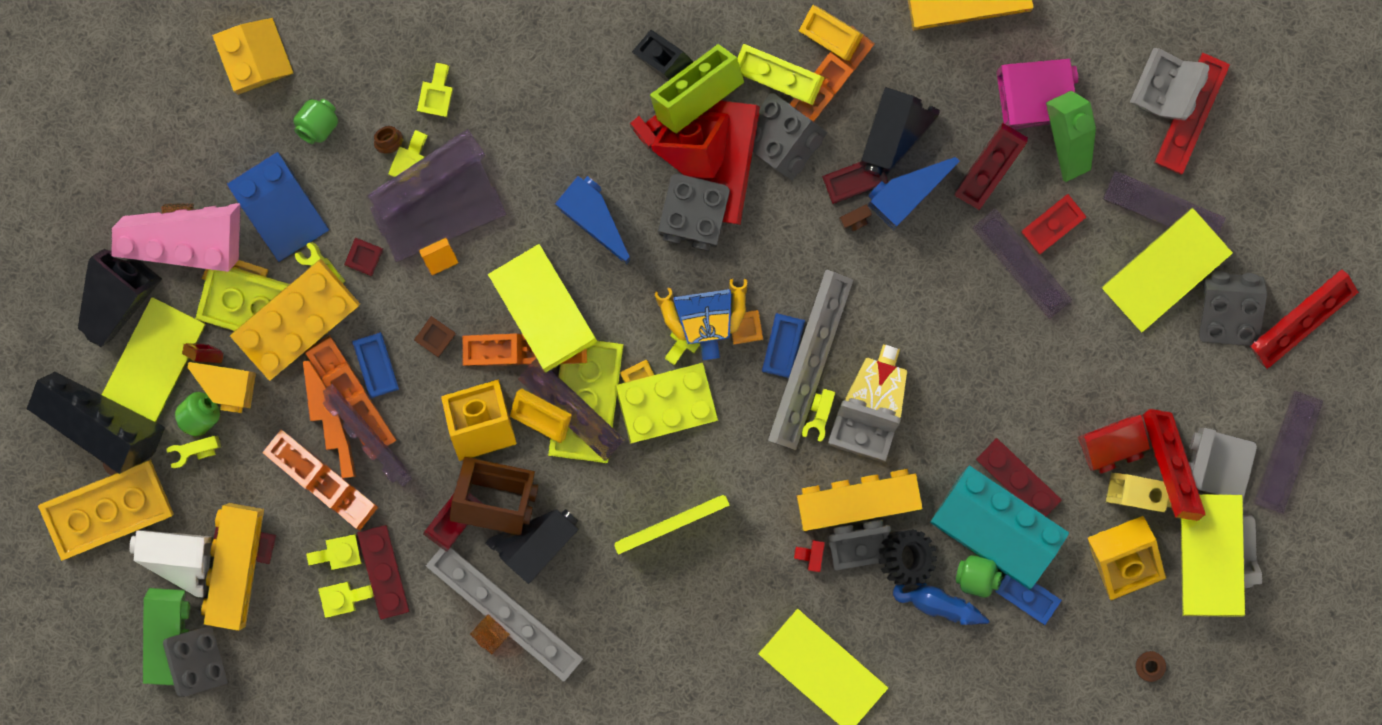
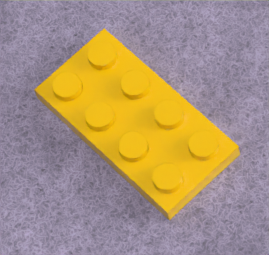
[230,258,360,381]
[38,459,174,561]

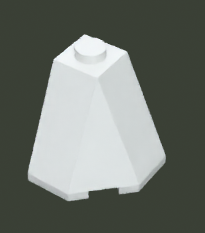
[130,530,212,597]

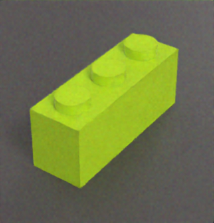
[650,44,744,133]

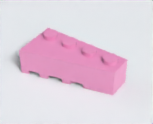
[112,203,240,272]

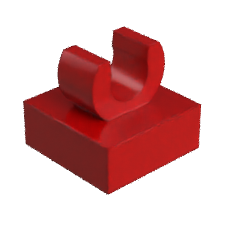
[630,115,663,149]
[794,540,825,572]

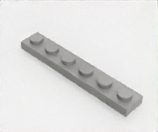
[768,270,853,450]
[426,547,584,682]

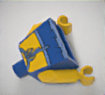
[655,279,747,360]

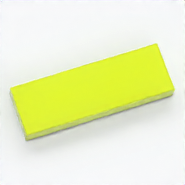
[737,44,825,105]

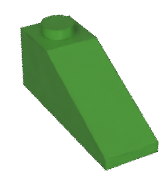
[1046,91,1096,182]

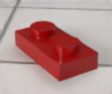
[1020,194,1086,255]

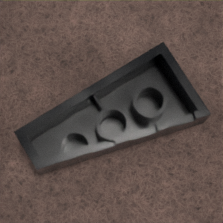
[26,372,165,474]

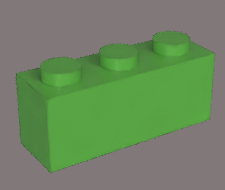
[143,588,190,685]

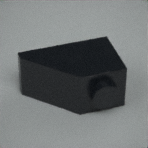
[632,30,694,81]

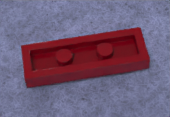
[954,123,1028,210]
[975,438,1062,517]
[357,525,410,620]

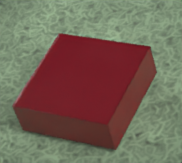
[344,237,383,276]
[182,343,224,363]

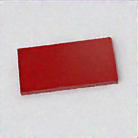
[693,101,760,225]

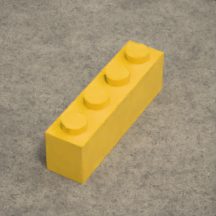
[908,0,1033,31]
[796,469,922,531]
[201,503,264,631]

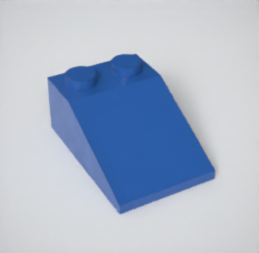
[227,152,329,262]
[868,157,960,230]
[555,176,630,265]

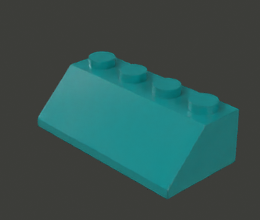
[930,465,1069,590]

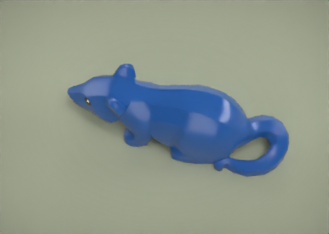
[893,583,989,625]

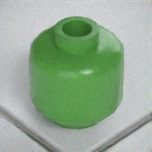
[293,99,338,144]
[175,392,220,436]
[956,555,1002,598]

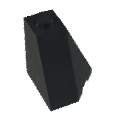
[860,87,940,176]
[78,249,162,347]
[485,509,579,584]

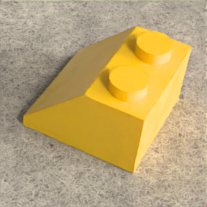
[212,18,294,95]
[188,362,256,413]
[441,379,517,461]
[1088,516,1166,601]

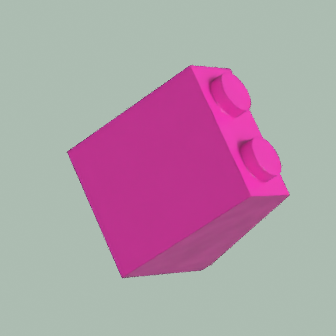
[996,59,1078,129]

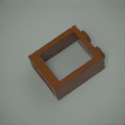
[450,457,539,535]

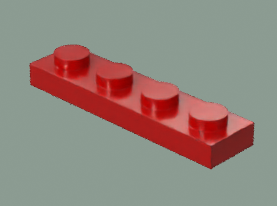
[1154,53,1230,175]
[1250,269,1359,369]
[1142,409,1206,521]

